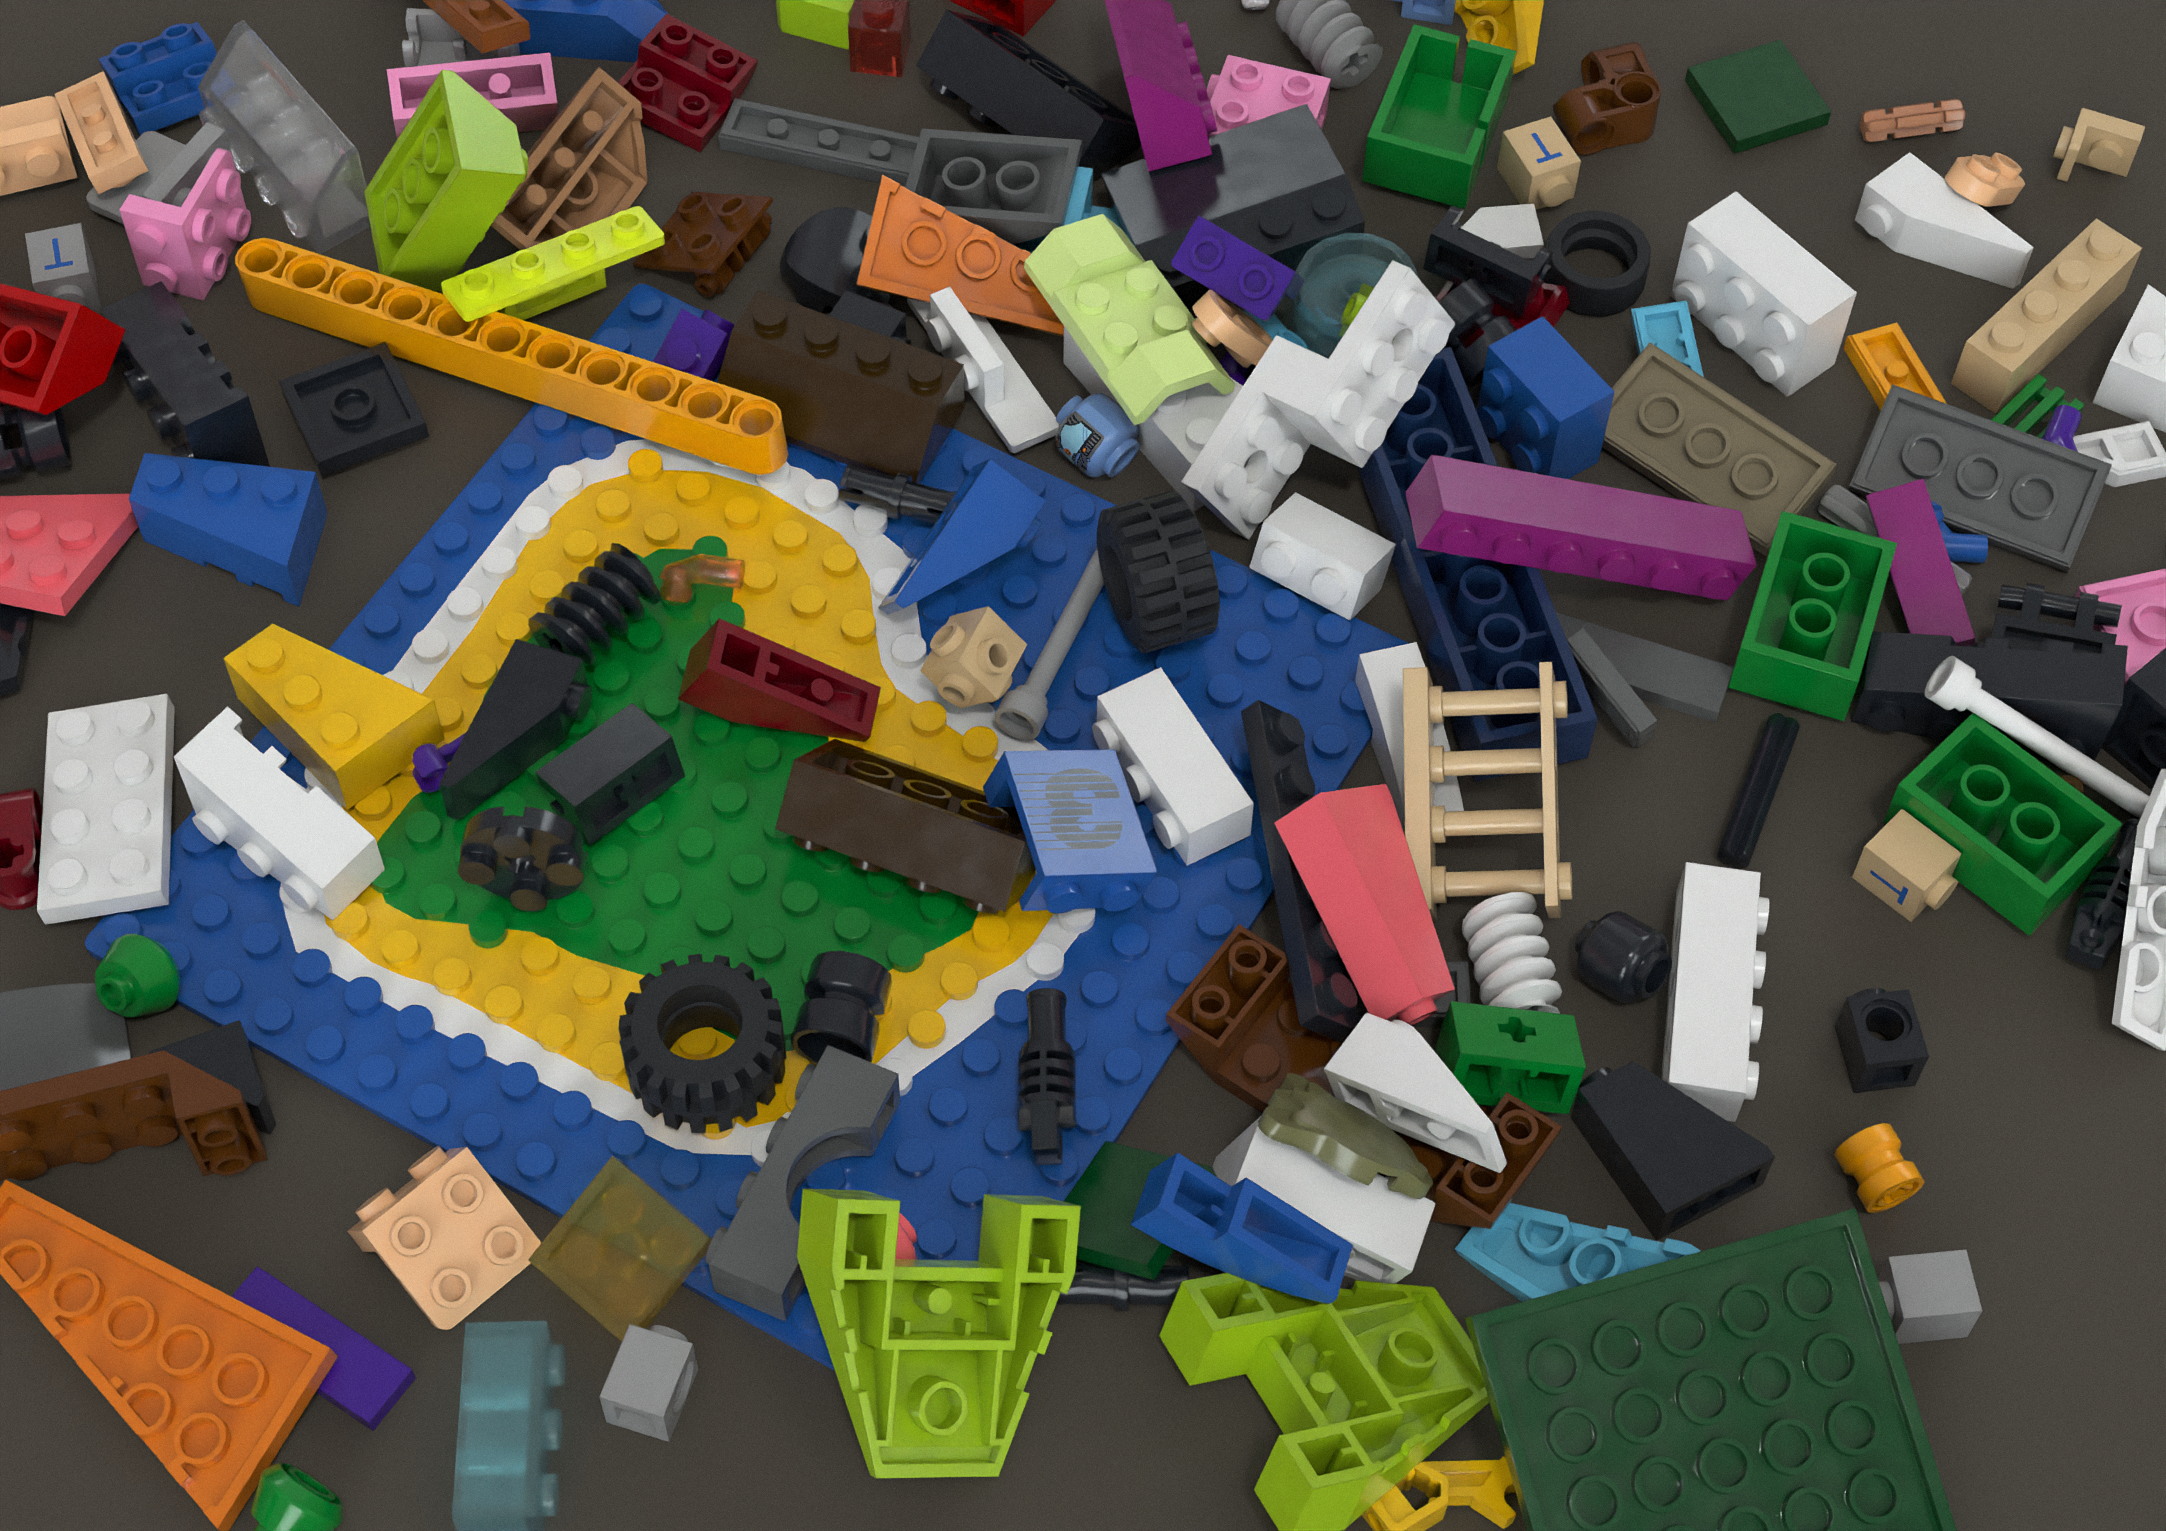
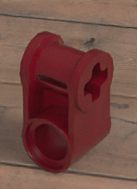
[0,788,43,910]

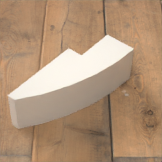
[1355,642,1464,834]

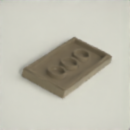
[1602,343,1837,557]

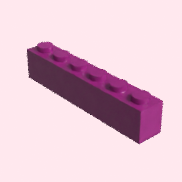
[1405,455,1757,601]

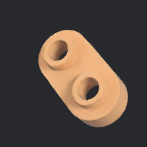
[1945,152,2025,207]
[1192,290,1273,368]

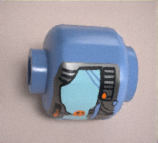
[1056,393,1140,478]

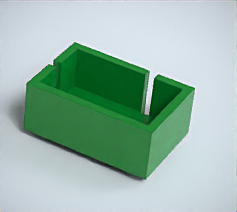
[1362,24,1517,209]

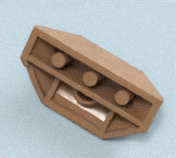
[491,67,648,250]

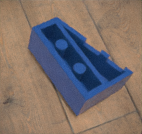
[129,453,328,607]

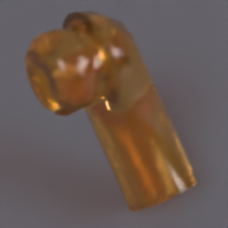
[659,554,745,603]

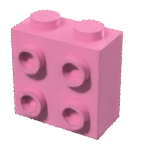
[1206,55,1331,137]

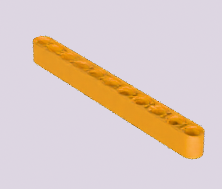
[235,238,788,475]

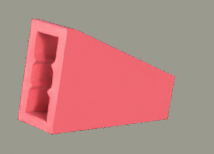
[1274,784,1455,1026]

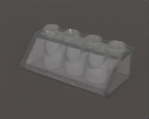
[198,20,371,254]

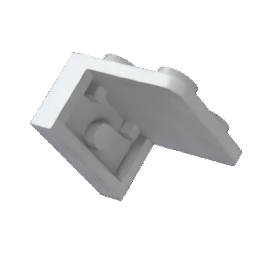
[86,122,237,224]

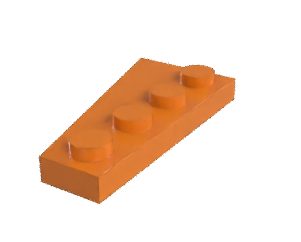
[857,174,1064,337]

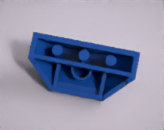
[503,0,668,63]

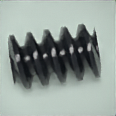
[528,543,661,666]

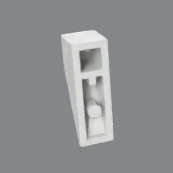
[1855,152,2034,289]
[1324,1012,1507,1173]

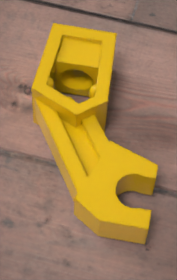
[1362,1456,1516,1531]

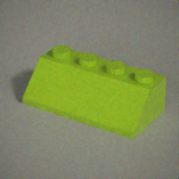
[364,70,528,291]

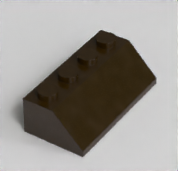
[717,290,965,483]
[775,739,1036,914]

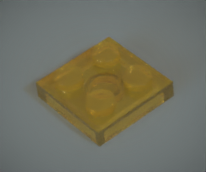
[528,1156,712,1342]

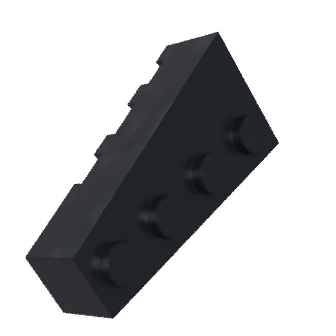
[99,281,270,467]
[1852,631,2128,767]

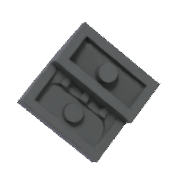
[0,983,133,1091]

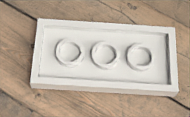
[37,694,175,925]

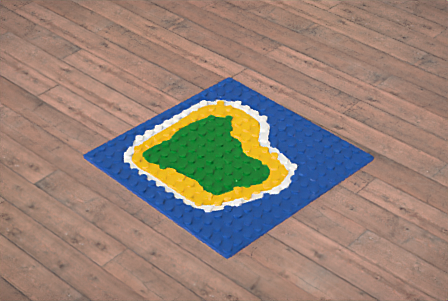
[85,284,1409,1371]

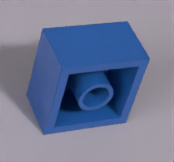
[1477,316,1615,479]

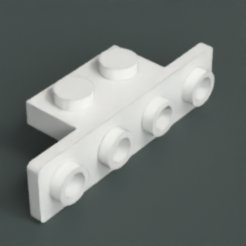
[907,286,1060,453]

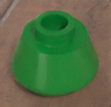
[95,934,180,1017]
[251,1462,343,1531]

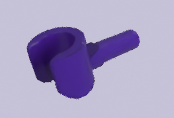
[412,733,466,793]

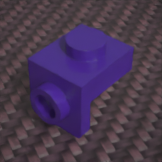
[653,309,735,381]

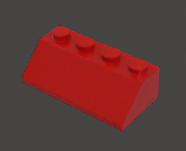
[0,283,126,415]

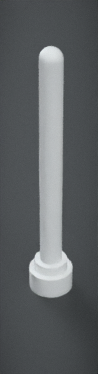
[1925,656,2150,819]

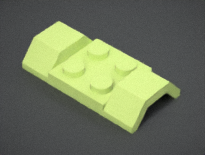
[1024,214,1235,425]

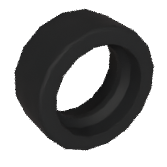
[1544,210,1651,317]

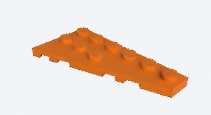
[0,1180,338,1531]

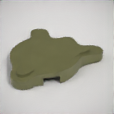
[1258,1073,1433,1199]

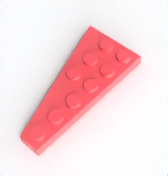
[0,494,138,616]

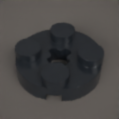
[458,806,588,912]

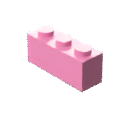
[387,53,558,139]

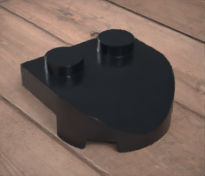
[780,207,891,313]

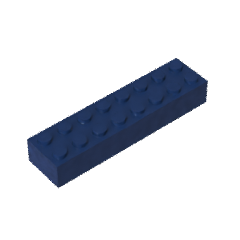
[1357,347,1598,782]

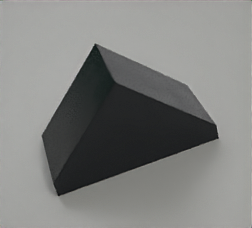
[149,1020,277,1135]

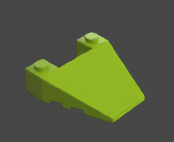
[797,1189,1081,1478]
[1159,1273,1489,1531]

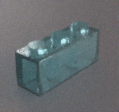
[452,1321,565,1531]

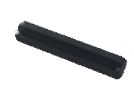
[1717,713,1800,869]

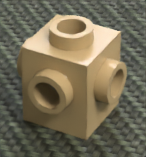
[920,606,1027,709]

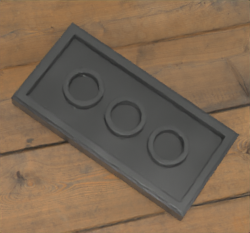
[1848,384,2112,573]

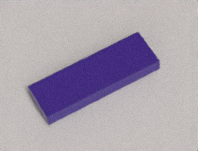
[231,1266,416,1431]

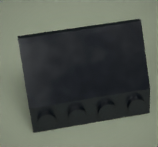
[1101,104,1365,309]

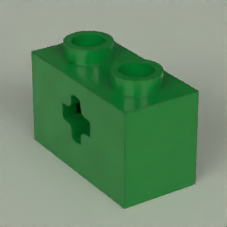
[1435,1001,1586,1114]

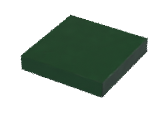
[1685,39,1831,154]
[1063,1141,1217,1280]

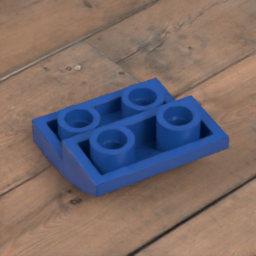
[98,22,241,135]

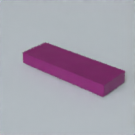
[1866,479,1975,646]

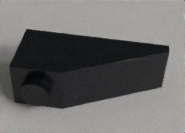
[439,639,593,820]

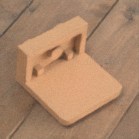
[0,96,78,196]
[347,1146,542,1330]

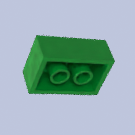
[1728,511,1897,721]
[1883,713,2123,936]

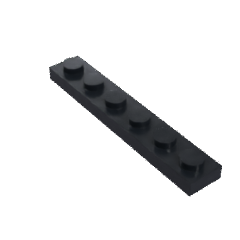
[1241,700,1359,1043]

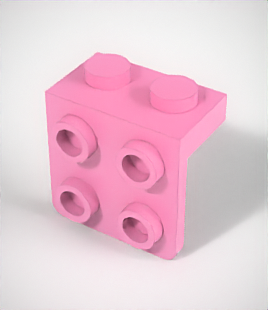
[119,148,251,301]

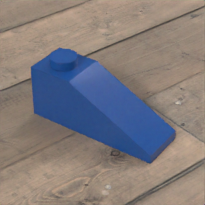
[878,459,1046,615]

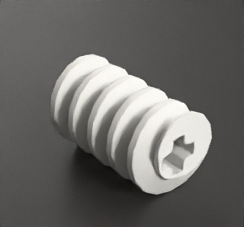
[1462,892,1562,1014]

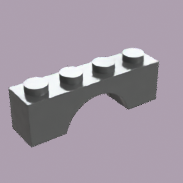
[706,1045,900,1322]

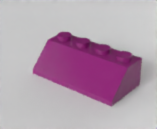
[1104,0,1217,172]

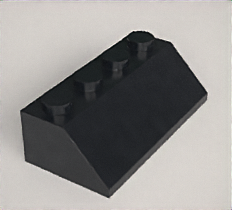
[916,10,1141,181]

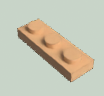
[55,71,149,194]

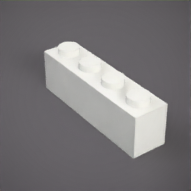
[1661,862,1769,1122]

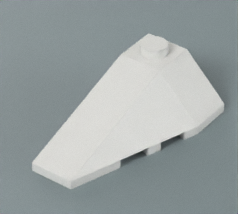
[2112,769,2166,1051]

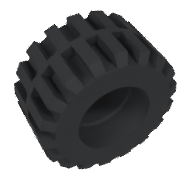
[1097,490,1220,653]
[618,954,787,1133]

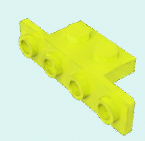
[441,206,665,322]

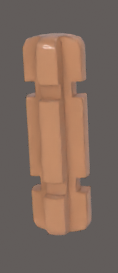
[1859,98,1965,142]

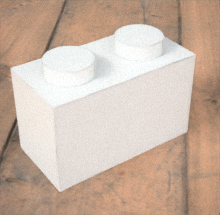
[1249,492,1396,620]

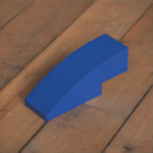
[1131,1152,1353,1304]

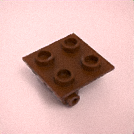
[632,192,773,298]

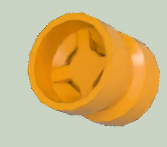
[1834,1123,1924,1213]

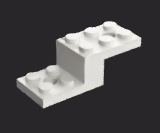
[1181,260,1456,540]

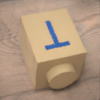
[1497,116,1581,210]
[1852,809,1962,922]

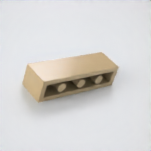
[1951,218,2142,414]

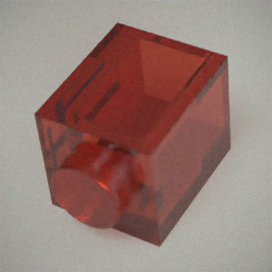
[848,0,911,77]

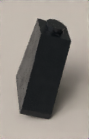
[1570,1061,1775,1241]

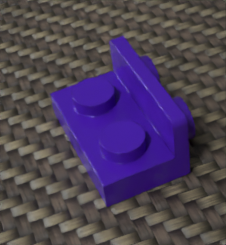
[1171,215,1305,321]

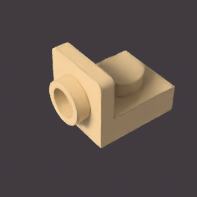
[2053,108,2145,182]

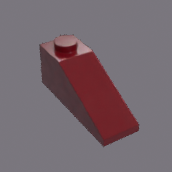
[678,618,881,742]

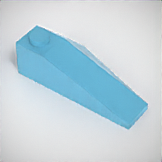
[1455,1203,1701,1302]

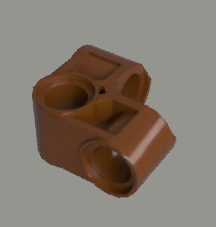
[1552,42,1662,155]

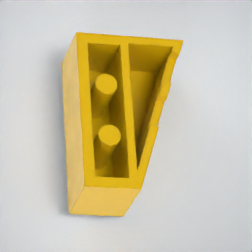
[223,624,444,810]

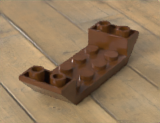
[1166,924,1562,1229]
[0,1050,268,1181]

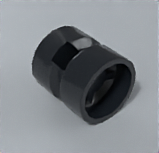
[1439,279,1517,387]
[0,403,72,480]
[791,951,892,1064]

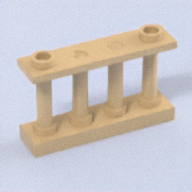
[1403,662,1572,922]

